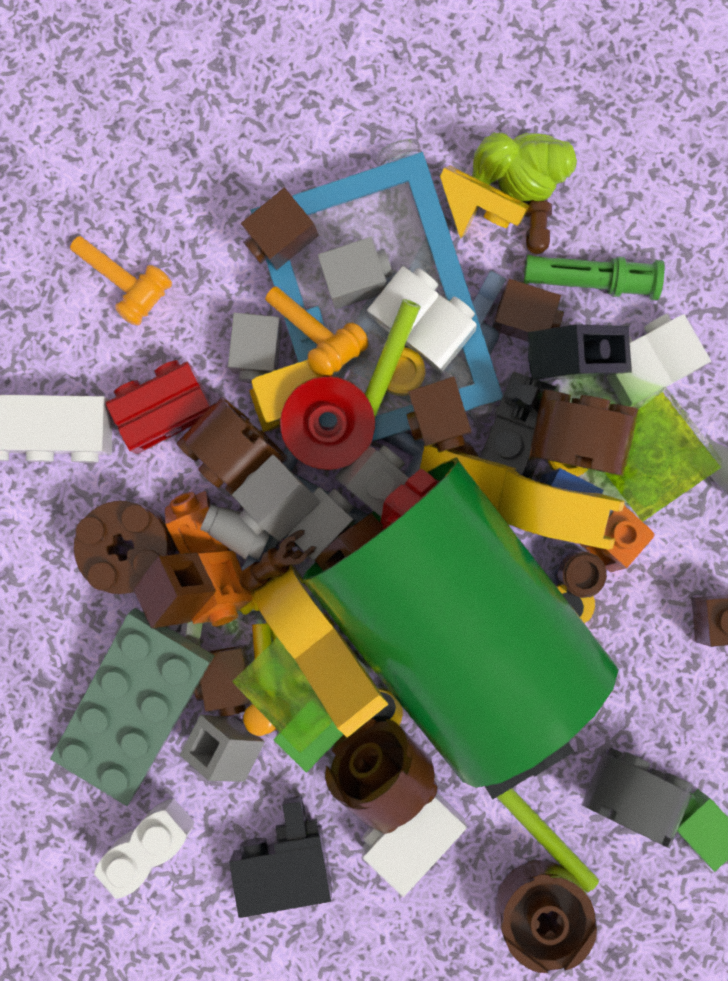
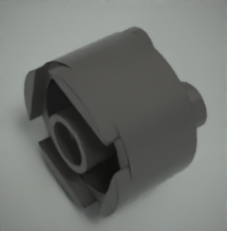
[581,748,693,849]

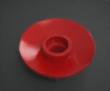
[280,376,375,470]

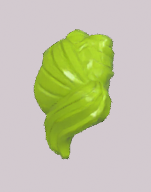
[472,132,577,201]

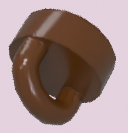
[556,551,607,598]

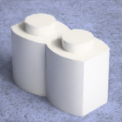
[367,266,477,373]
[606,314,711,407]
[94,798,195,899]

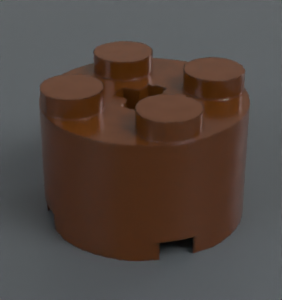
[529,390,639,476]
[176,397,287,500]
[74,501,176,594]
[325,718,438,834]
[495,860,597,973]

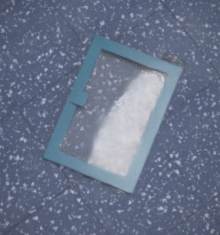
[250,138,503,443]

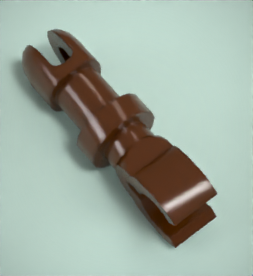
[525,199,552,254]
[239,530,316,591]

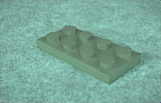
[50,608,215,806]

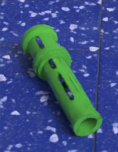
[524,254,665,301]

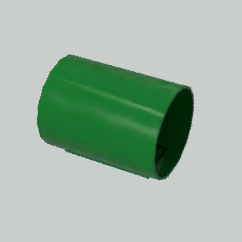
[302,457,619,788]

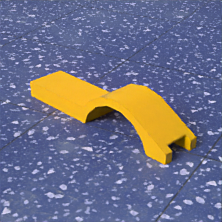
[420,445,625,550]
[253,564,388,737]

